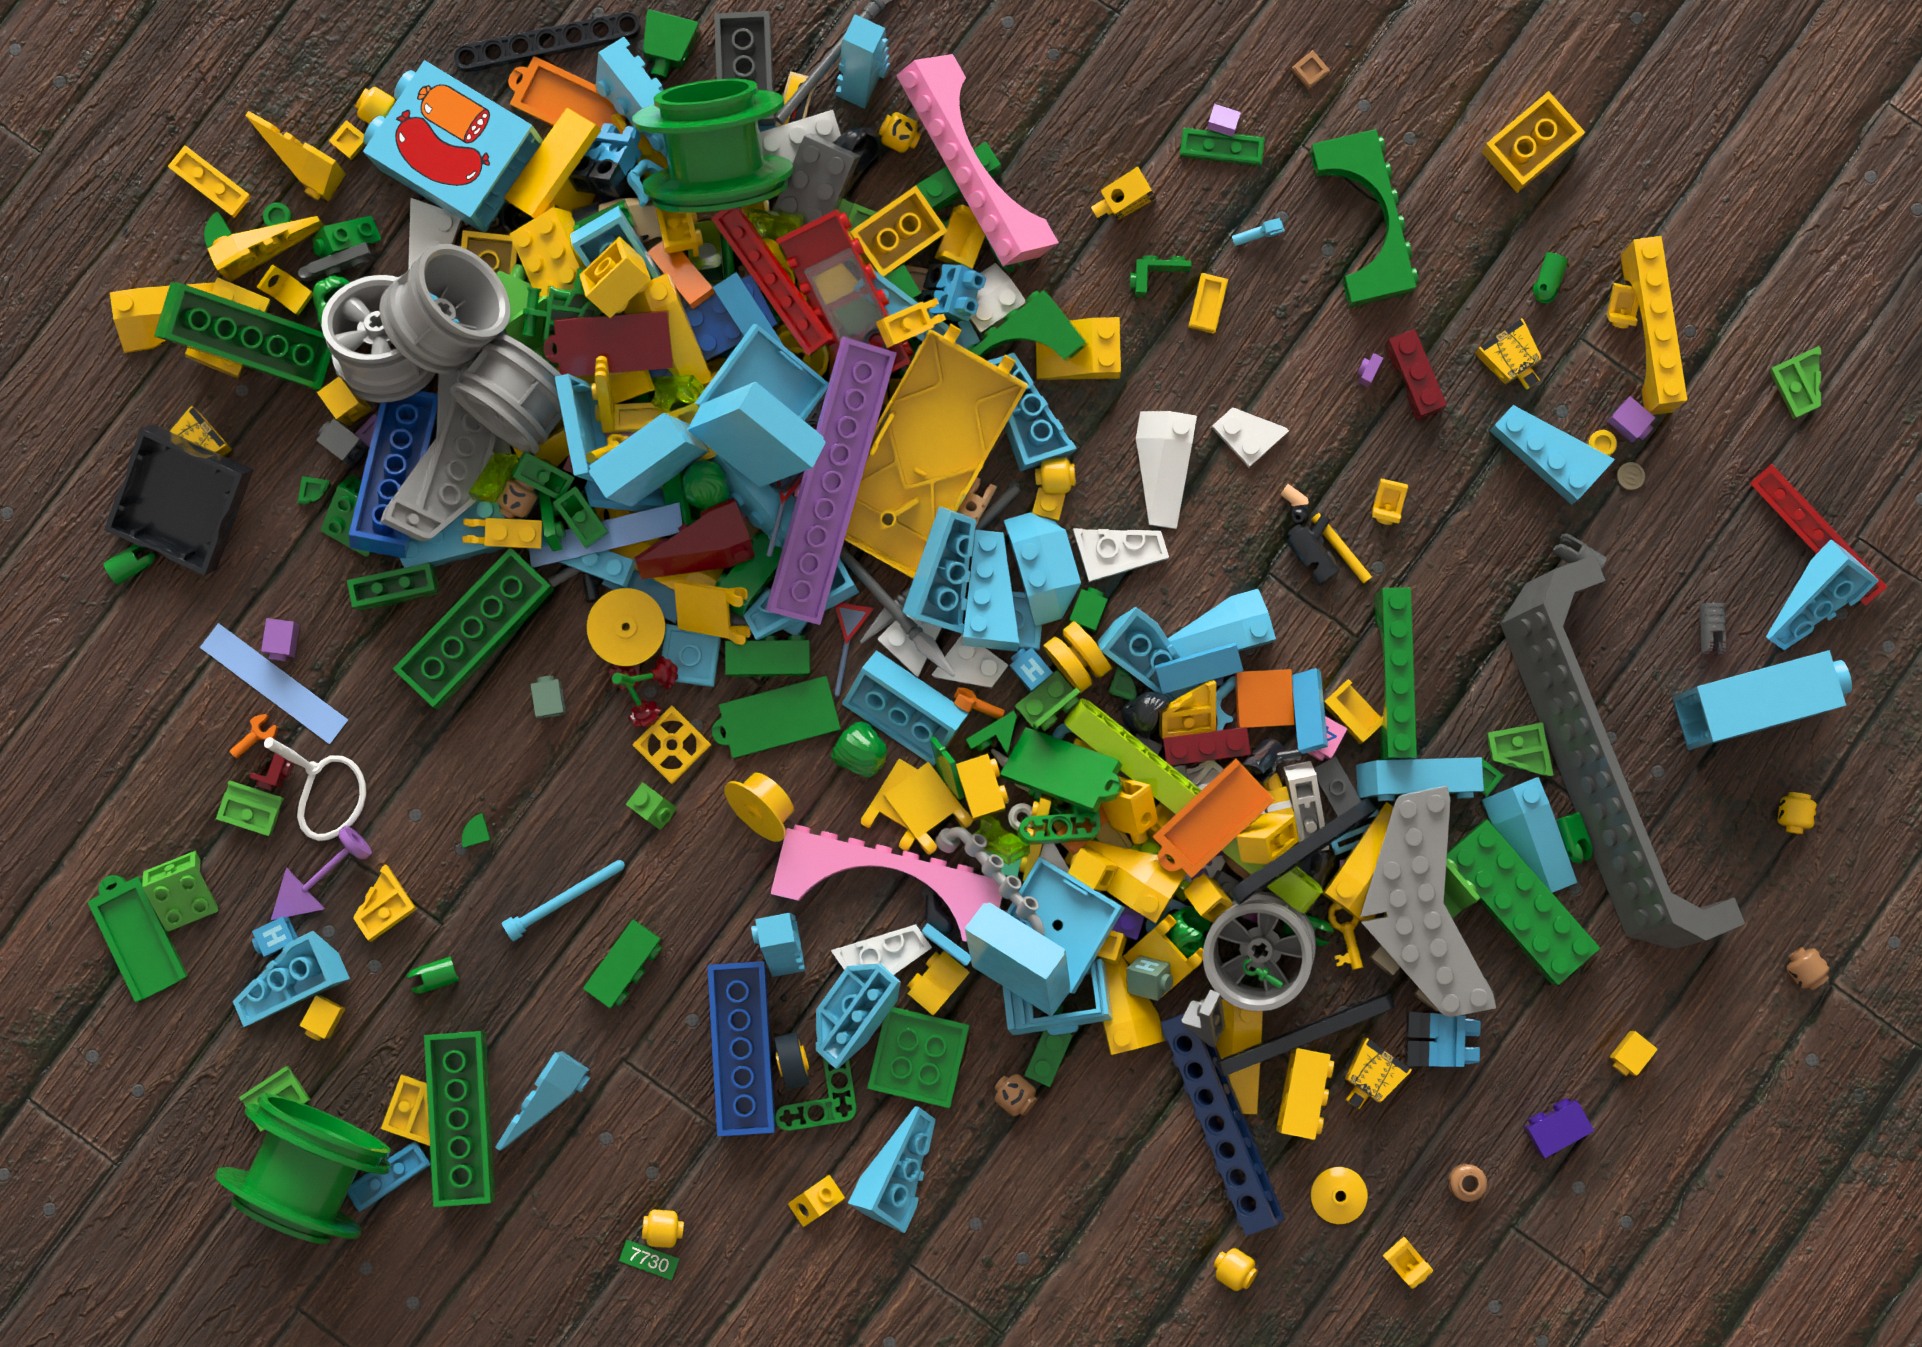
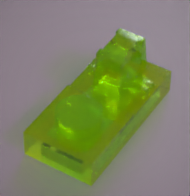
[651,375,705,410]
[468,452,520,503]
[972,815,1030,865]

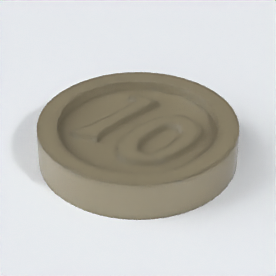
[1616,462,1645,491]

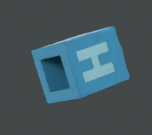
[1010,647,1053,692]
[252,917,298,957]

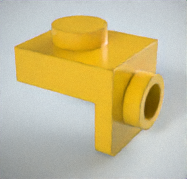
[1606,283,1639,328]
[1372,478,1408,525]
[1383,1237,1433,1289]

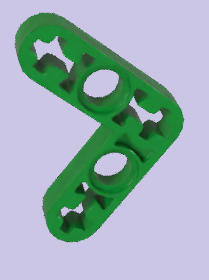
[1018,804,1101,845]
[775,1058,857,1131]

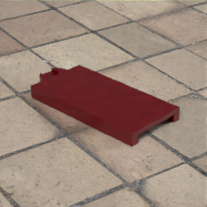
[543,310,674,376]

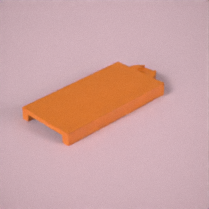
[508,56,626,129]
[1152,759,1275,878]

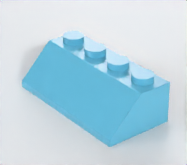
[842,650,969,766]

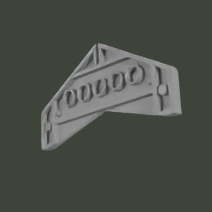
[380,349,514,541]
[1360,785,1496,1017]

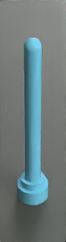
[502,860,625,942]

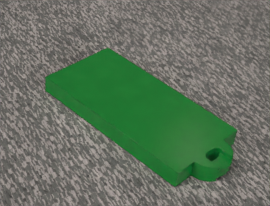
[712,676,841,759]
[1000,727,1123,813]
[87,875,189,1002]

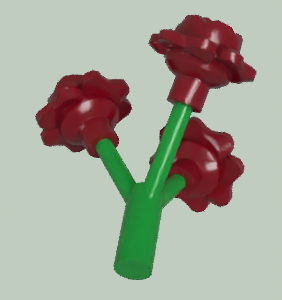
[609,656,678,728]

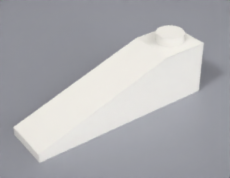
[1136,411,1197,529]

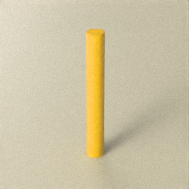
[1311,513,1372,584]

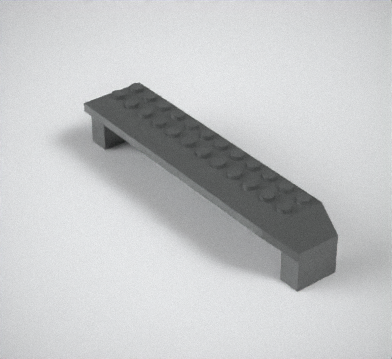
[1500,555,1745,949]

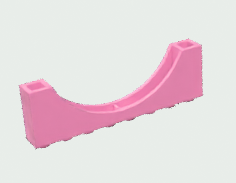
[896,54,1058,266]
[771,824,1002,942]

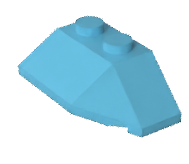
[1004,512,1081,627]
[816,963,901,1069]

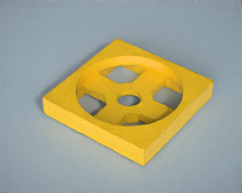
[633,706,712,785]

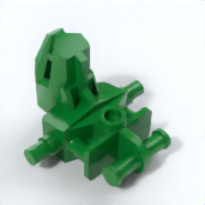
[522,268,616,343]

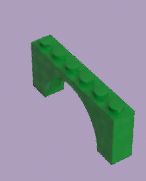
[1309,129,1419,308]
[966,290,1088,362]
[1374,587,1417,760]

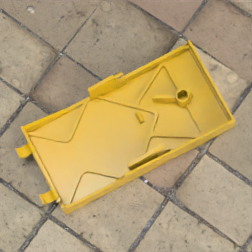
[844,324,1028,579]

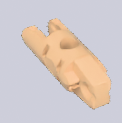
[957,477,997,528]

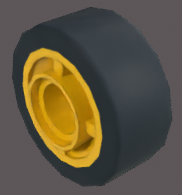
[775,1032,809,1090]

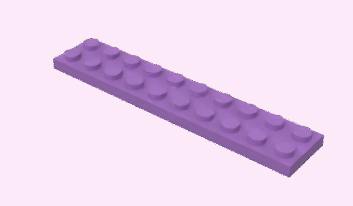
[766,337,897,625]

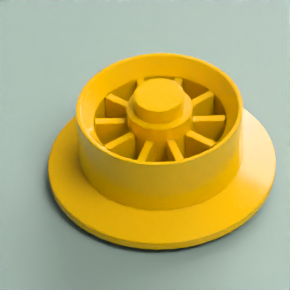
[587,588,665,666]
[724,773,794,842]

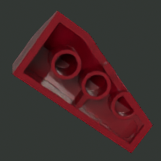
[634,498,755,579]

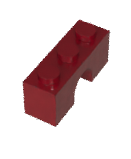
[1385,329,1447,421]
[1161,727,1251,766]

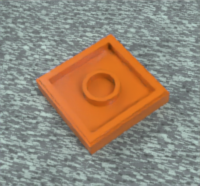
[1235,669,1294,728]

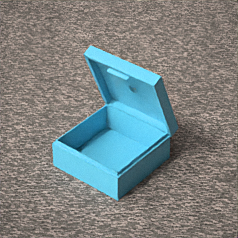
[687,324,829,487]
[555,374,709,507]
[965,857,1124,1017]

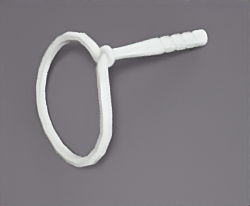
[264,737,366,841]

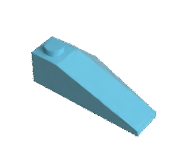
[743,557,859,640]
[233,931,350,1027]
[848,1106,936,1233]

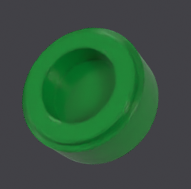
[263,202,292,227]

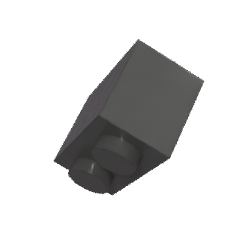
[316,418,370,469]

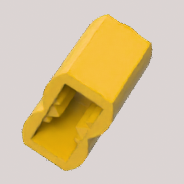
[907,951,970,1015]

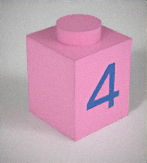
[1308,716,1347,761]

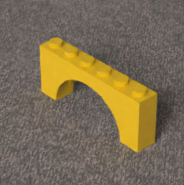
[1620,236,1687,415]

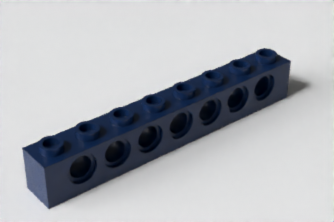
[1161,1013,1285,1236]

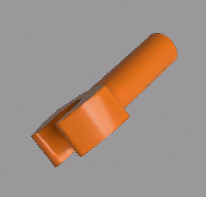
[953,687,1005,720]
[230,714,279,759]

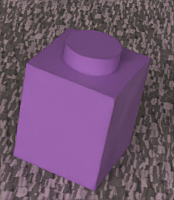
[1607,396,1655,443]
[261,618,300,661]

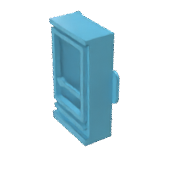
[1003,959,1113,1035]

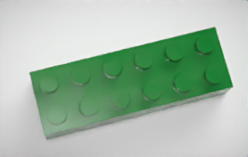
[154,282,331,390]
[393,547,555,710]
[1447,820,1600,986]
[424,1031,495,1207]

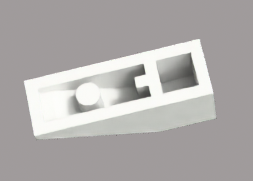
[1283,761,1329,851]

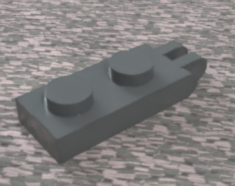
[298,242,374,282]

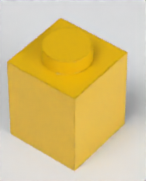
[1068,848,1119,891]
[1183,873,1234,923]
[300,995,346,1041]
[1609,1031,1658,1076]

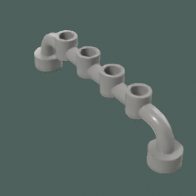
[935,827,1045,937]

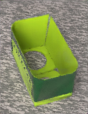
[688,220,724,284]

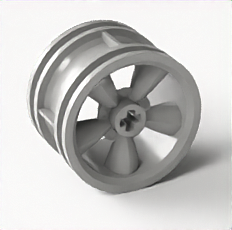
[379,244,510,374]
[322,275,436,402]
[450,333,562,455]
[1203,892,1316,1011]

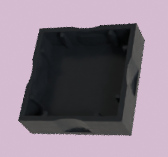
[104,424,254,576]

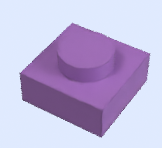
[1357,353,1383,387]

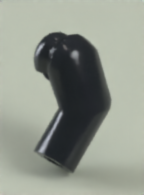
[583,573,604,603]
[925,895,954,934]

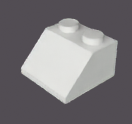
[969,263,1026,339]

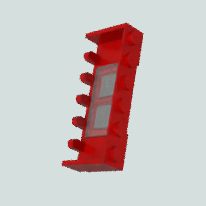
[775,209,914,372]

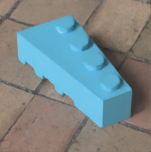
[1490,405,1615,505]
[963,529,1019,652]
[1356,757,1484,801]
[751,913,806,977]

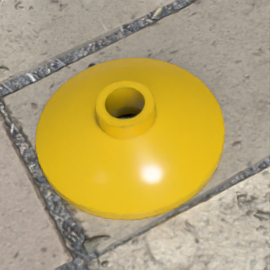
[1311,1167,1368,1224]

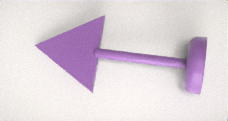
[271,825,372,920]

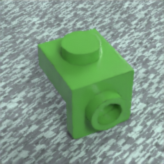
[626,782,677,830]

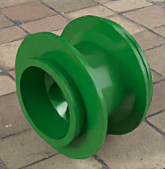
[632,79,793,213]
[215,1094,391,1244]

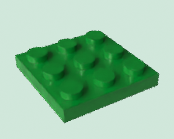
[867,1007,969,1108]

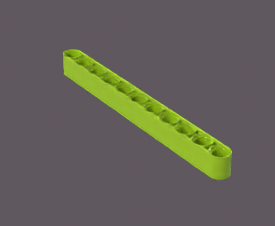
[1064,698,1323,913]

